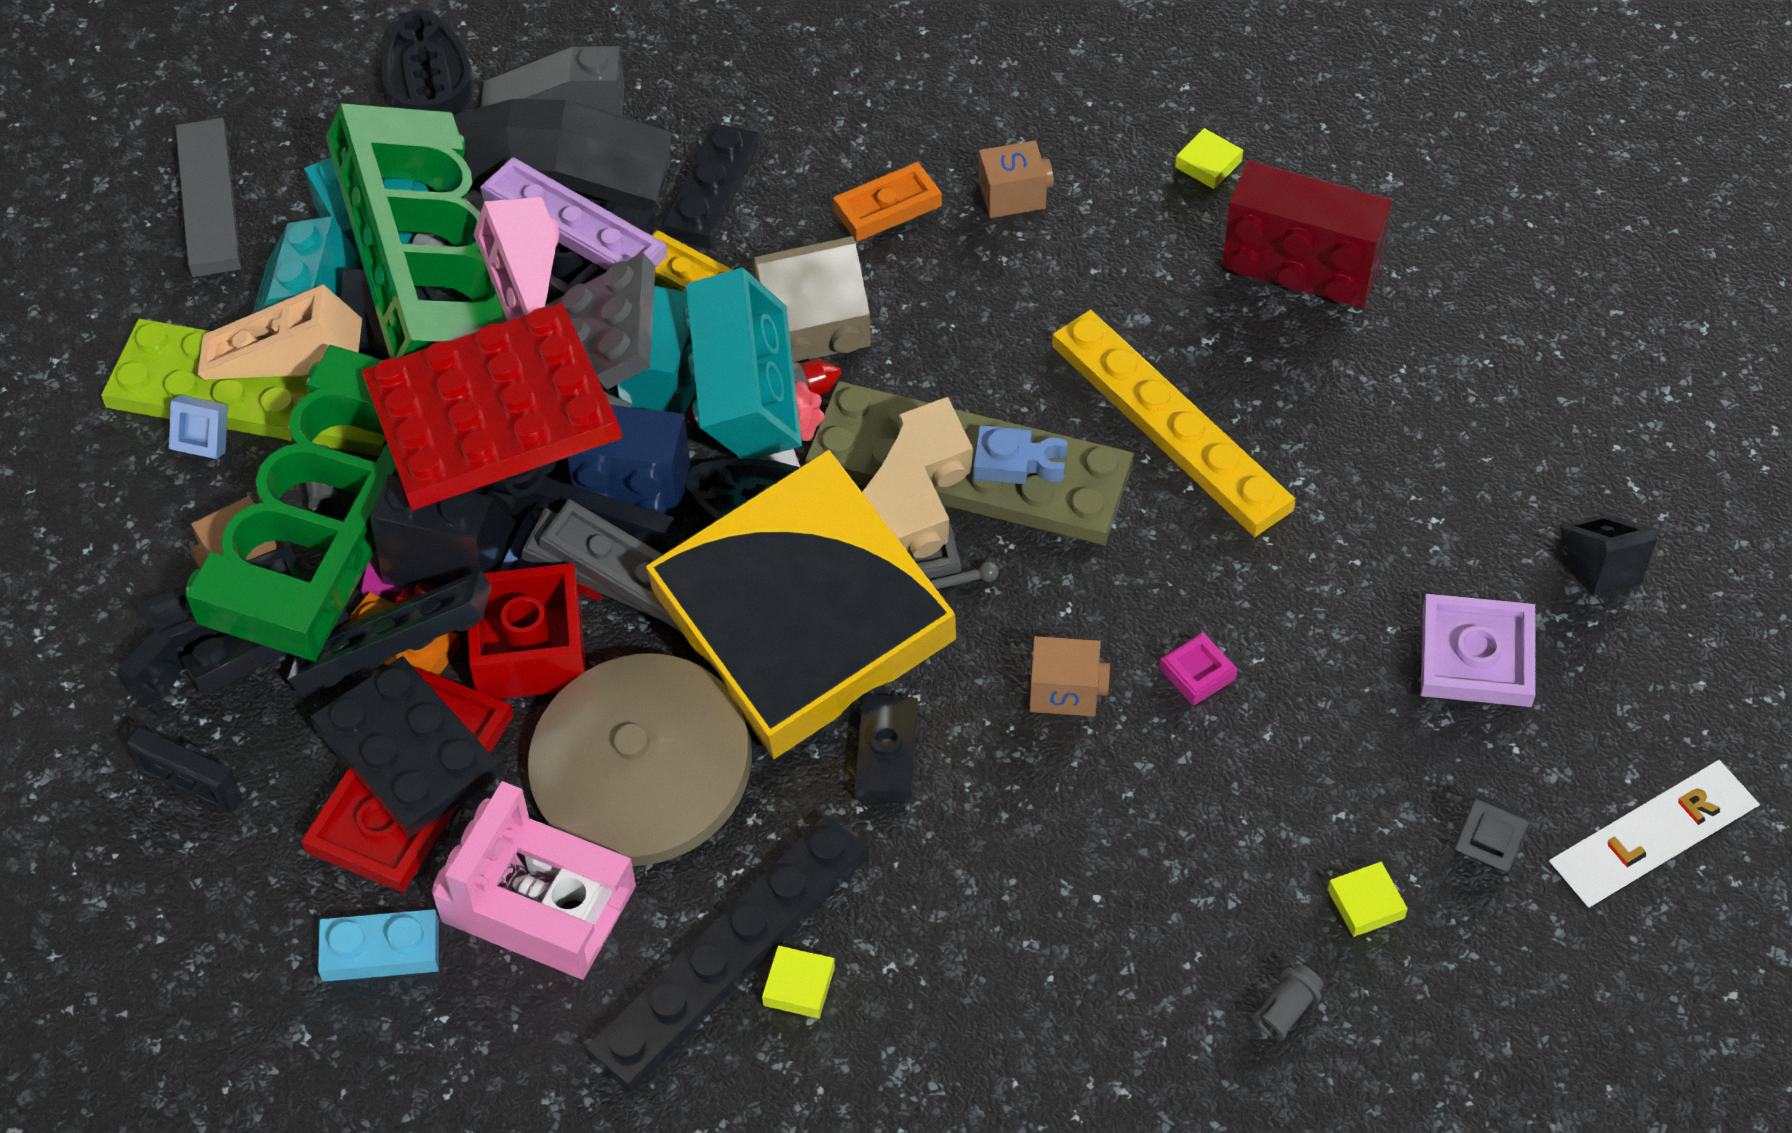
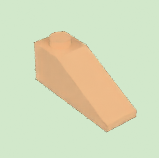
[197,284,362,380]

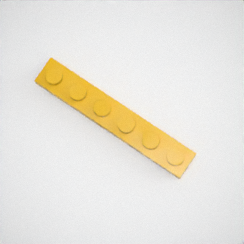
[1052,310,1296,537]

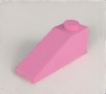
[473,197,559,321]

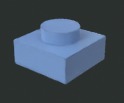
[169,395,228,459]

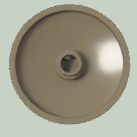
[528,653,752,866]

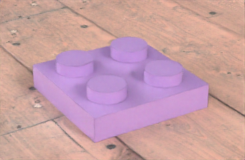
[1421,594,1535,707]

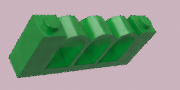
[326,103,507,358]
[186,344,400,662]

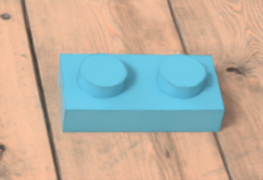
[318,909,439,982]

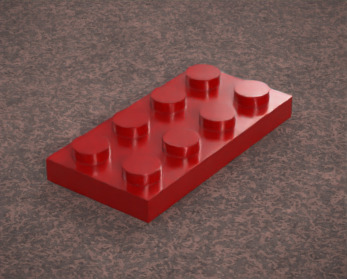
[301,666,514,893]

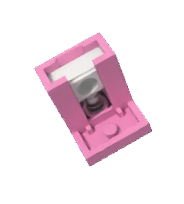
[432,781,636,980]

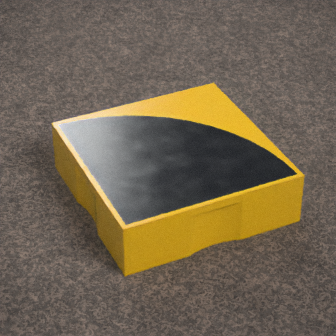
[646,450,956,759]

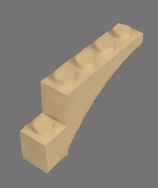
[862,397,973,558]

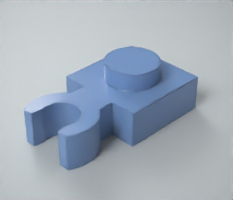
[974,425,1068,484]

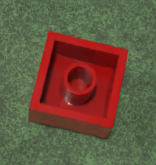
[465,563,586,699]

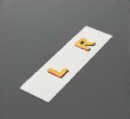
[1549,760,1760,908]

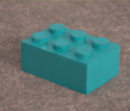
[683,267,802,459]

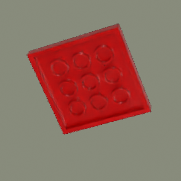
[362,303,623,511]

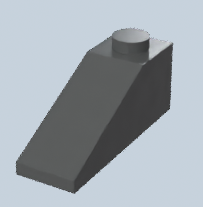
[481,46,625,117]

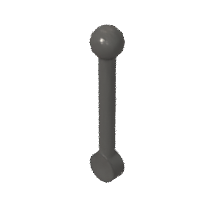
[930,561,999,589]

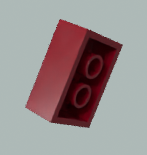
[1222,160,1393,308]

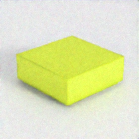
[1175,128,1243,189]
[1328,861,1408,937]
[762,946,835,1019]

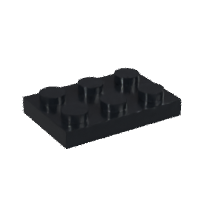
[310,656,502,838]

